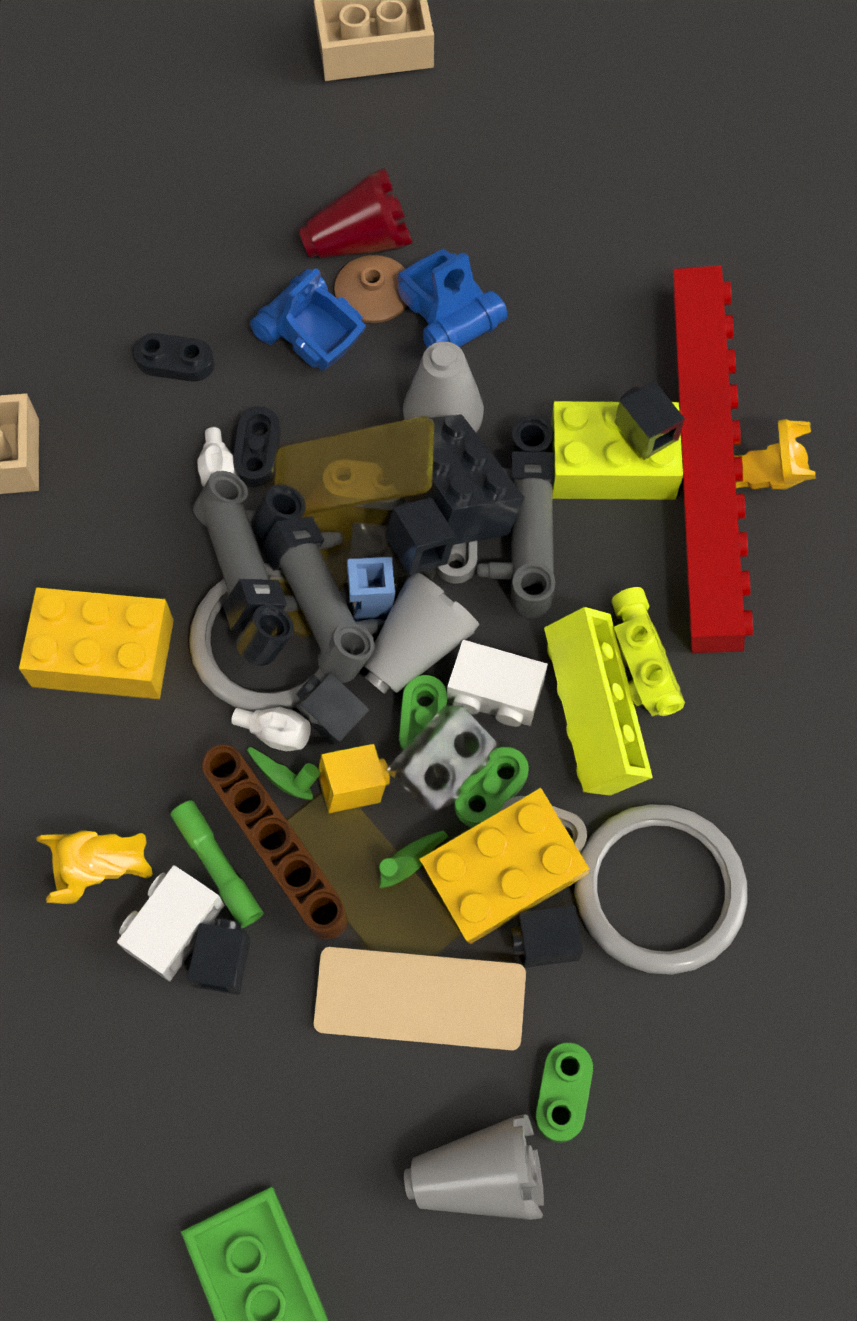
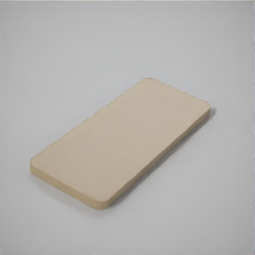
[314,947,526,1050]

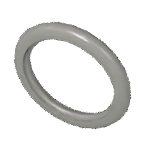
[189,563,325,712]
[574,804,748,975]

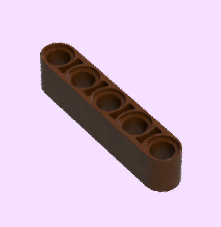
[202,744,348,940]

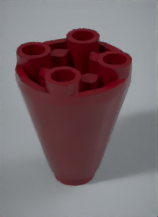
[299,168,413,258]

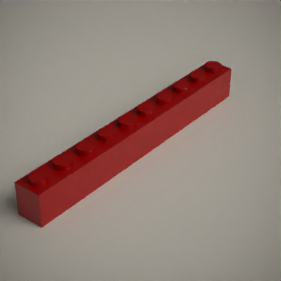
[673,265,753,654]

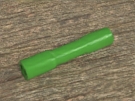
[170,800,264,928]

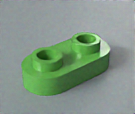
[399,675,447,764]
[455,747,529,827]
[535,1043,593,1143]

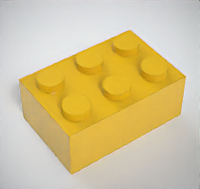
[19,588,174,699]
[420,788,590,944]

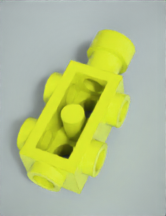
[611,587,685,717]

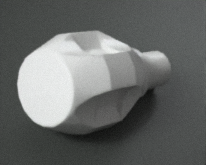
[197,427,236,487]
[232,707,311,751]

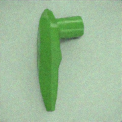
[247,747,320,800]
[379,831,448,888]

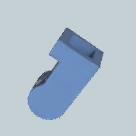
[347,557,395,621]

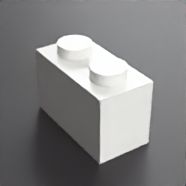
[447,640,548,727]
[117,865,225,982]

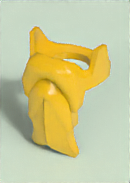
[734,419,816,489]
[36,830,153,904]

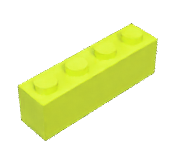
[544,607,653,796]

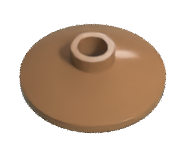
[334,255,408,323]

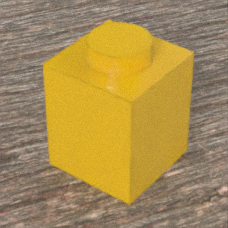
[318,744,390,813]

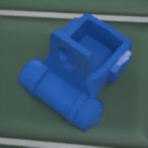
[398,249,508,348]
[250,268,366,371]

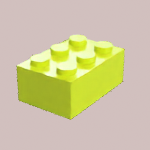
[551,401,683,500]

